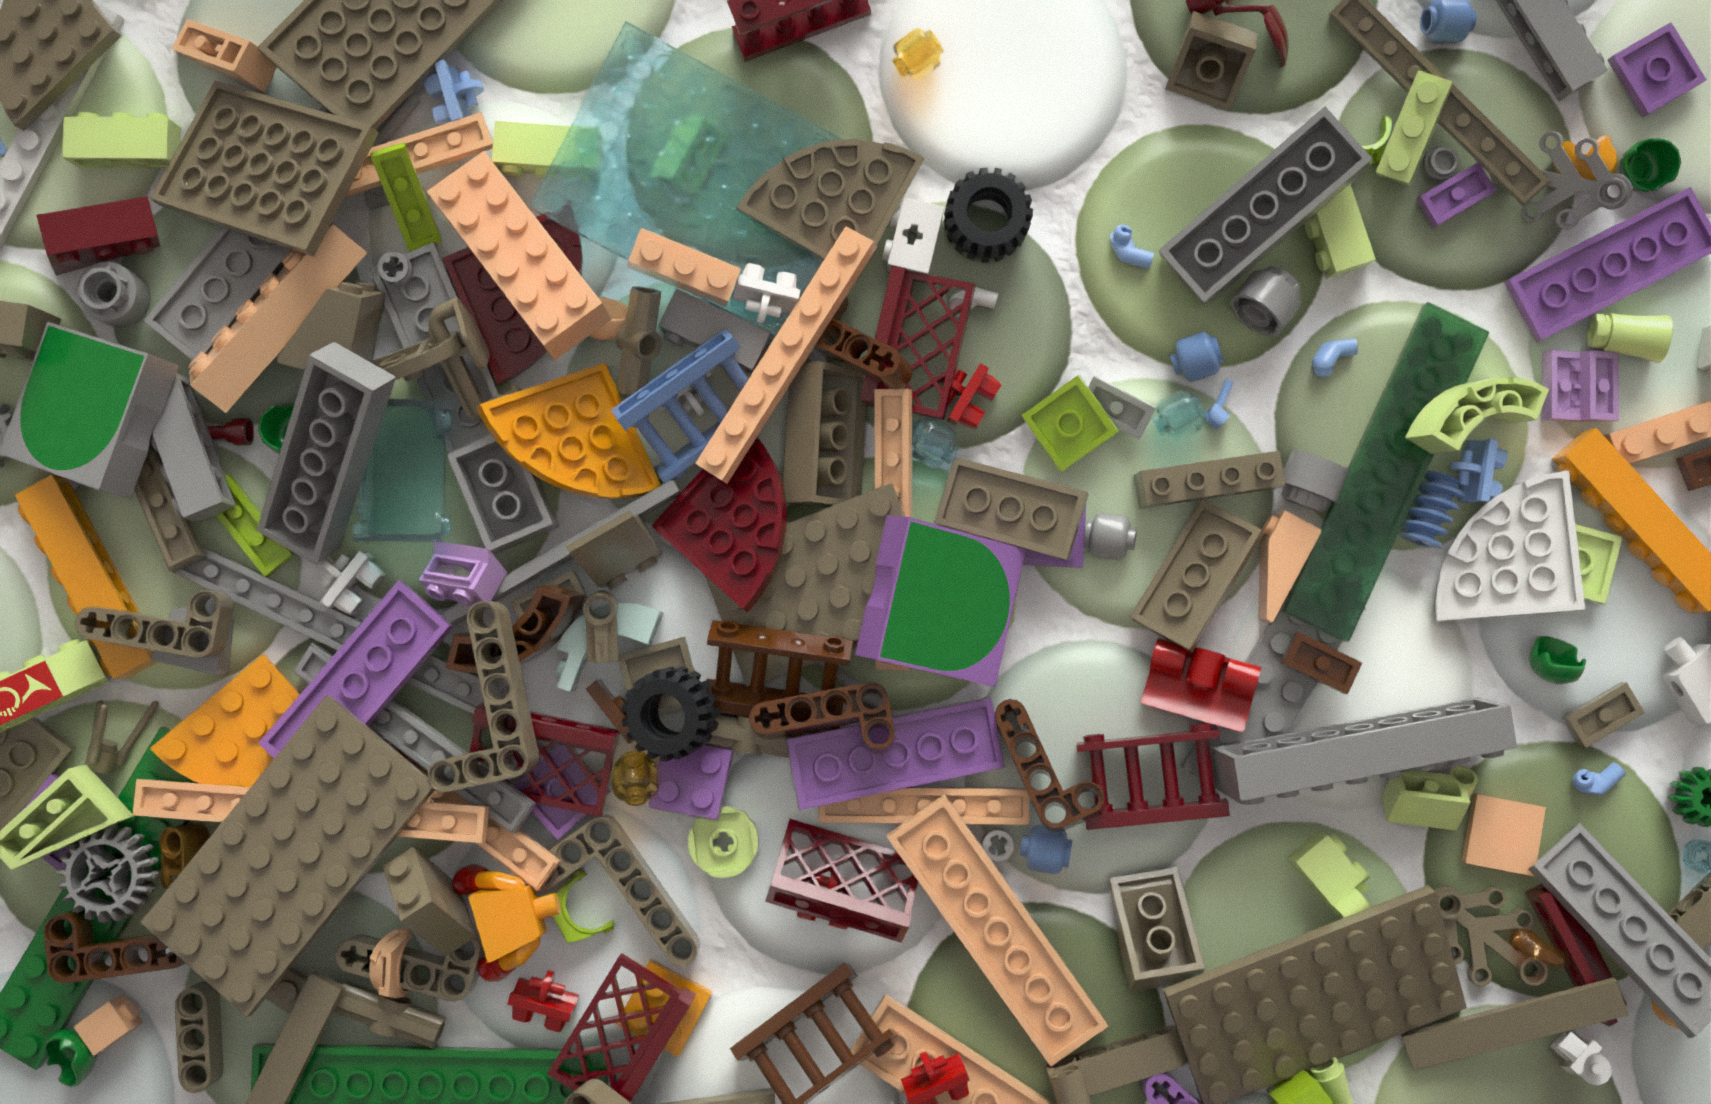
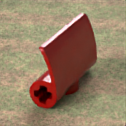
[1141,638,1262,732]

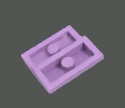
[1542,350,1619,422]

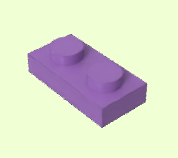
[1416,162,1496,228]

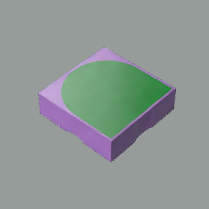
[855,515,1026,687]

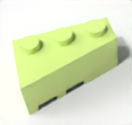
[0,765,134,870]

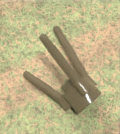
[84,701,159,773]

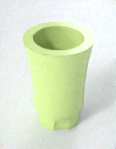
[1586,313,1673,363]

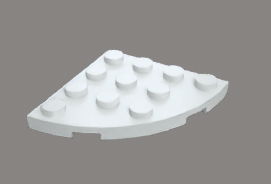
[1435,470,1585,622]

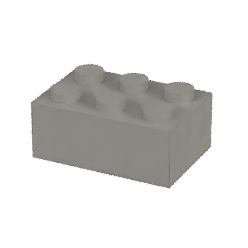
[446,435,560,554]

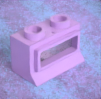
[419,541,507,606]

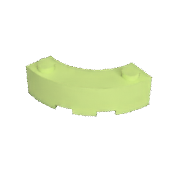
[1405,377,1549,454]

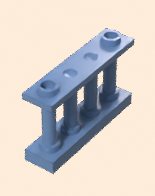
[611,328,748,483]

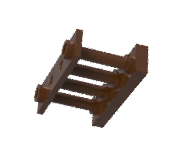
[706,620,853,729]
[729,963,898,1104]

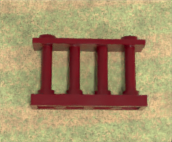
[727,0,871,62]
[1076,723,1230,830]

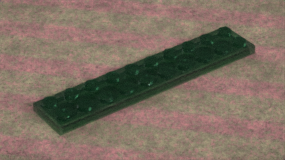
[1282,302,1490,642]

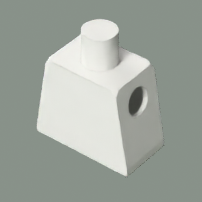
[1662,637,1711,724]

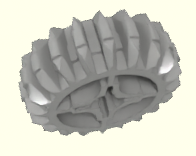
[56,824,161,923]

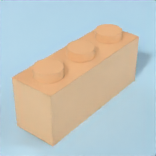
[628,228,741,307]

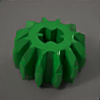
[1667,766,1711,827]

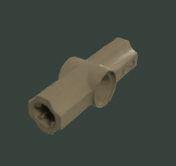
[616,286,662,395]
[706,714,803,758]
[334,981,446,1049]

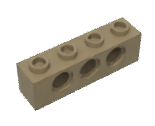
[1134,451,1285,509]

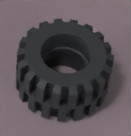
[944,167,1033,263]
[621,666,720,761]

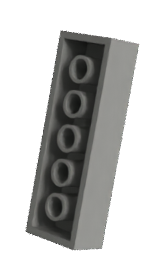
[1158,106,1373,308]
[257,342,396,565]

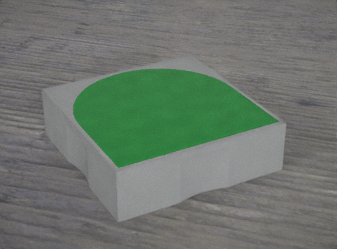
[0,322,179,499]

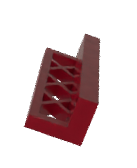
[1525,883,1627,1027]

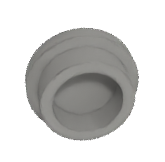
[1423,146,1459,181]

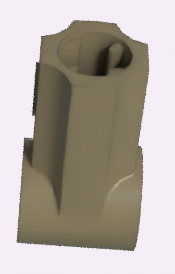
[583,590,619,663]

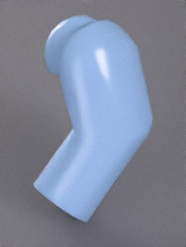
[1110,225,1154,269]
[1312,338,1358,377]
[1572,762,1626,796]

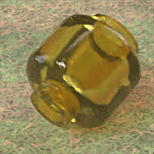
[891,27,944,81]
[612,751,659,806]

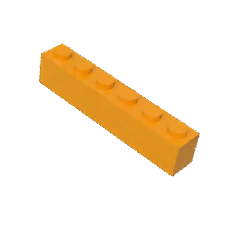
[1552,428,1711,613]
[15,474,158,679]

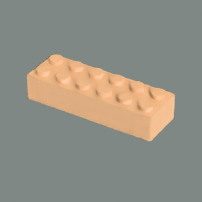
[427,151,611,361]
[188,223,367,413]

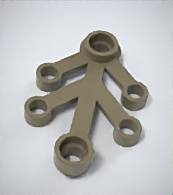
[1434,886,1548,987]

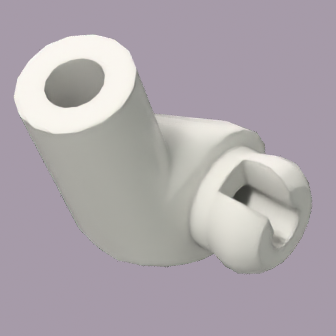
[948,287,998,317]

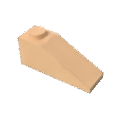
[171,19,277,92]
[1258,510,1322,623]

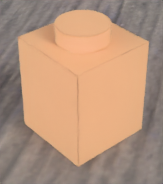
[73,994,143,1056]

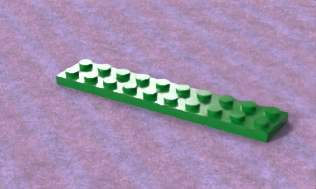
[0,727,197,1070]
[251,1043,609,1104]

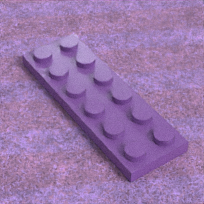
[1504,187,1711,343]
[258,580,454,758]
[785,698,1005,810]

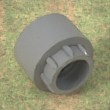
[76,262,150,327]
[1230,266,1301,337]
[1281,449,1350,513]

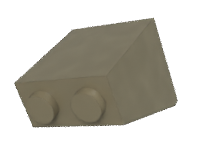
[277,280,386,370]

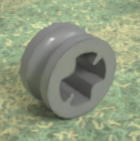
[377,251,413,286]
[981,828,1014,862]

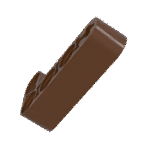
[813,296,912,389]
[749,682,895,754]
[995,699,1104,833]
[44,910,186,983]

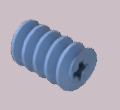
[1398,470,1465,548]

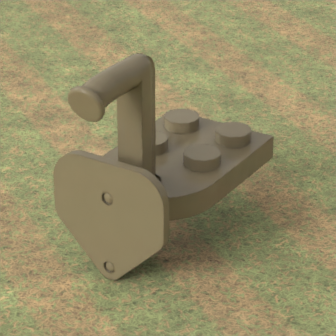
[371,297,522,420]

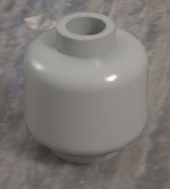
[1084,513,1137,560]

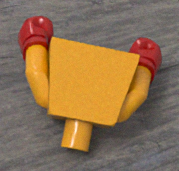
[452,864,561,982]

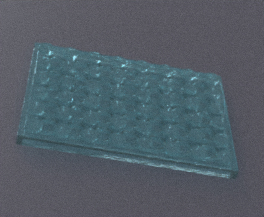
[529,21,842,338]

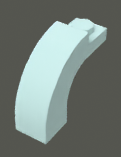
[555,602,663,692]

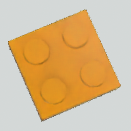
[616,959,712,1057]

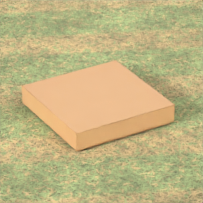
[1461,793,1546,876]

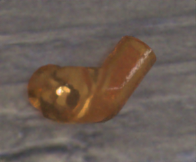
[1510,928,1566,968]

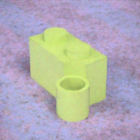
[1382,766,1478,831]
[1287,831,1372,919]

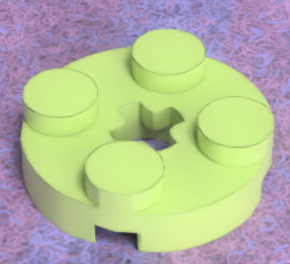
[688,806,759,878]

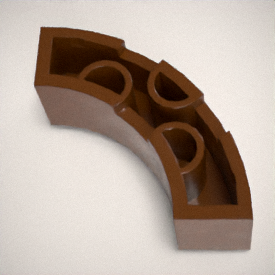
[445,585,585,673]

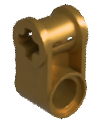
[159,822,210,890]

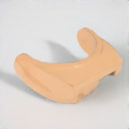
[369,927,413,998]

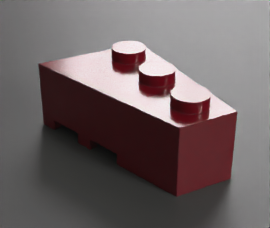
[36,196,160,276]

